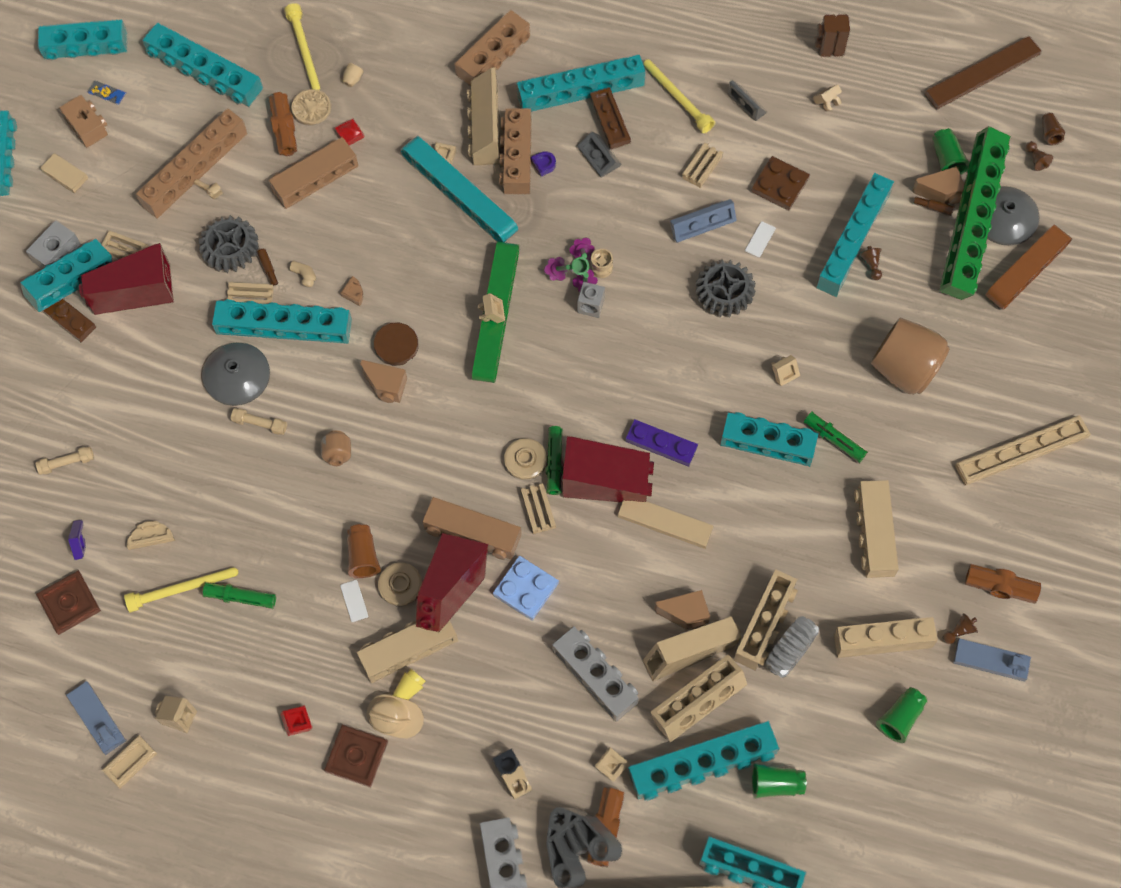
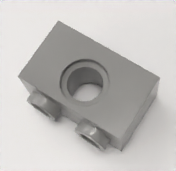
[26,220,81,269]

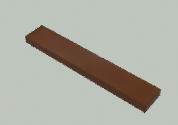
[925,36,1042,110]

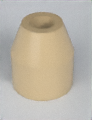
[343,63,363,87]

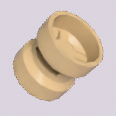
[591,248,613,278]

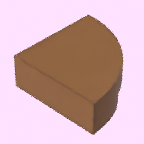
[341,276,363,306]

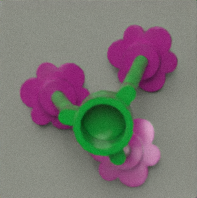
[544,237,598,293]

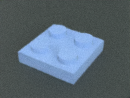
[493,556,559,621]

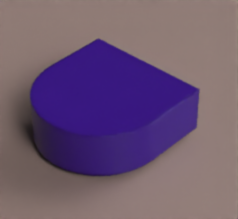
[531,151,556,177]

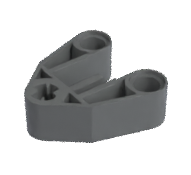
[546,807,622,888]

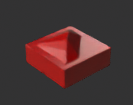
[335,119,364,146]
[280,705,313,736]

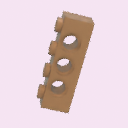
[455,10,530,86]

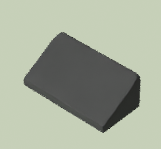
[728,80,767,121]
[577,131,622,177]

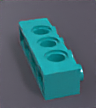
[38,19,127,60]
[20,239,113,312]
[720,412,819,467]

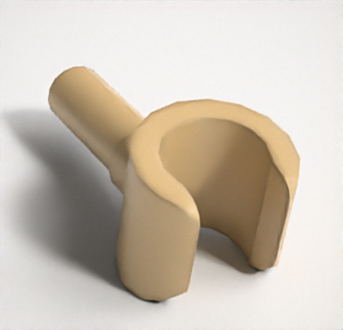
[194,179,223,199]

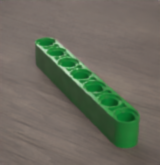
[472,242,520,383]

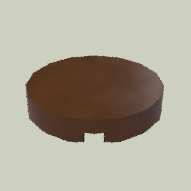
[374,322,419,366]

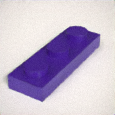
[626,419,698,467]

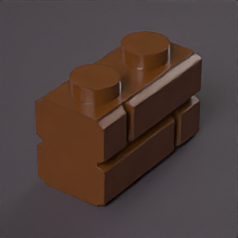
[815,14,850,57]

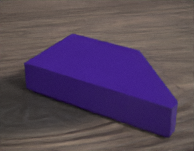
[68,519,86,560]

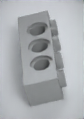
[552,626,639,722]
[480,817,527,888]

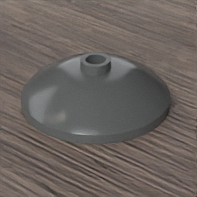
[987,186,1040,246]
[202,343,270,406]

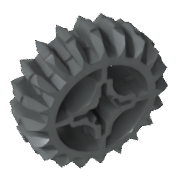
[199,215,259,273]
[696,259,756,317]

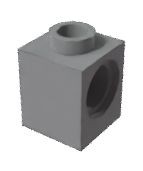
[578,282,605,318]

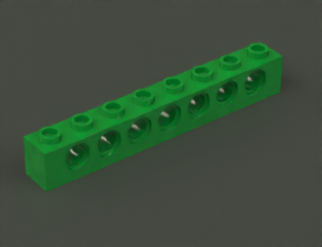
[939,126,1011,300]

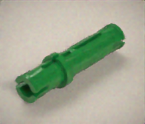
[803,411,868,463]
[545,426,563,495]
[203,582,277,609]

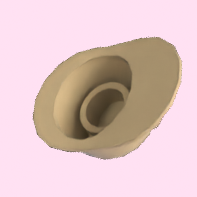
[367,694,424,739]

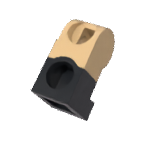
[492,748,532,800]

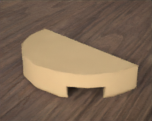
[127,521,175,550]

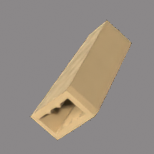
[643,617,742,681]

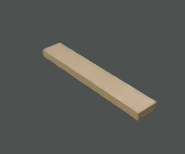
[955,415,1091,486]

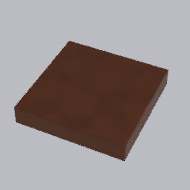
[36,570,101,635]
[324,725,388,788]

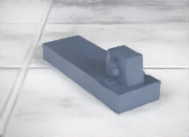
[670,199,737,243]
[953,638,1031,682]
[66,681,127,755]

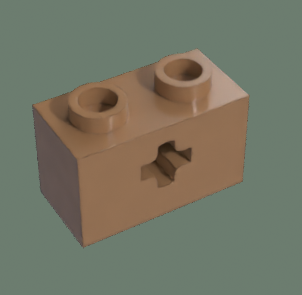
[59,95,108,148]

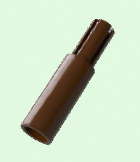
[913,196,955,216]
[257,248,278,286]

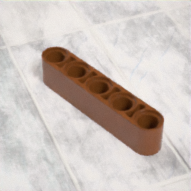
[985,224,1072,310]

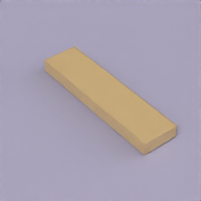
[618,501,714,549]

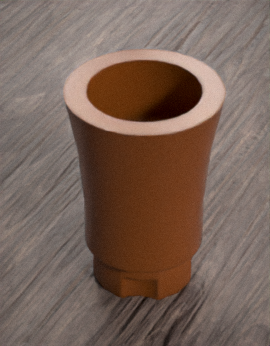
[347,524,381,579]

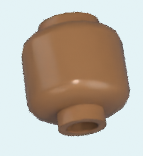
[321,430,351,466]

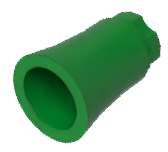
[932,128,970,175]
[876,687,928,743]
[752,763,807,799]

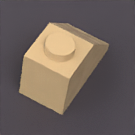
[155,696,197,733]

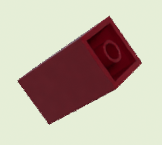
[79,243,174,315]
[563,436,654,503]
[416,533,489,632]

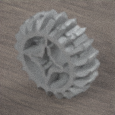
[766,616,819,678]

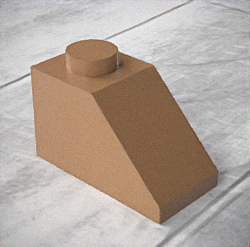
[913,167,964,204]
[360,360,407,403]
[655,590,710,630]

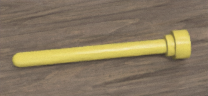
[284,3,320,90]
[643,59,715,133]
[124,567,238,613]

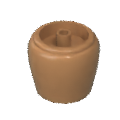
[870,317,950,395]

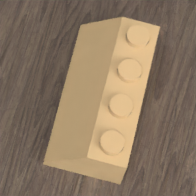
[467,68,499,165]

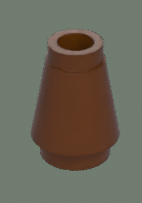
[1042,112,1065,145]

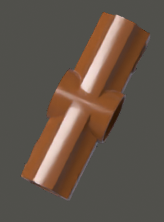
[269,92,297,157]
[965,564,1041,604]
[587,787,624,867]

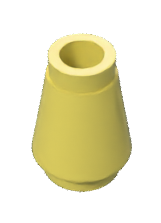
[392,669,425,700]

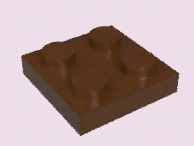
[751,156,810,211]

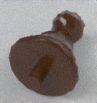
[1025,141,1053,171]
[860,246,883,281]
[943,613,978,644]

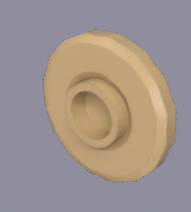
[291,89,331,125]
[504,438,547,480]
[378,562,422,606]

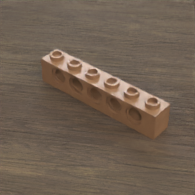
[136,108,248,219]

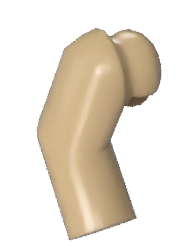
[290,261,316,287]

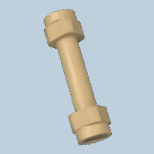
[231,408,287,435]
[36,446,94,475]

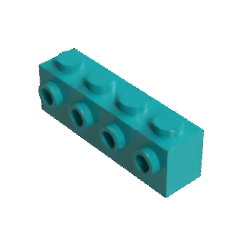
[0,110,17,196]
[699,837,806,888]

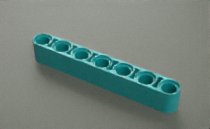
[400,136,519,242]

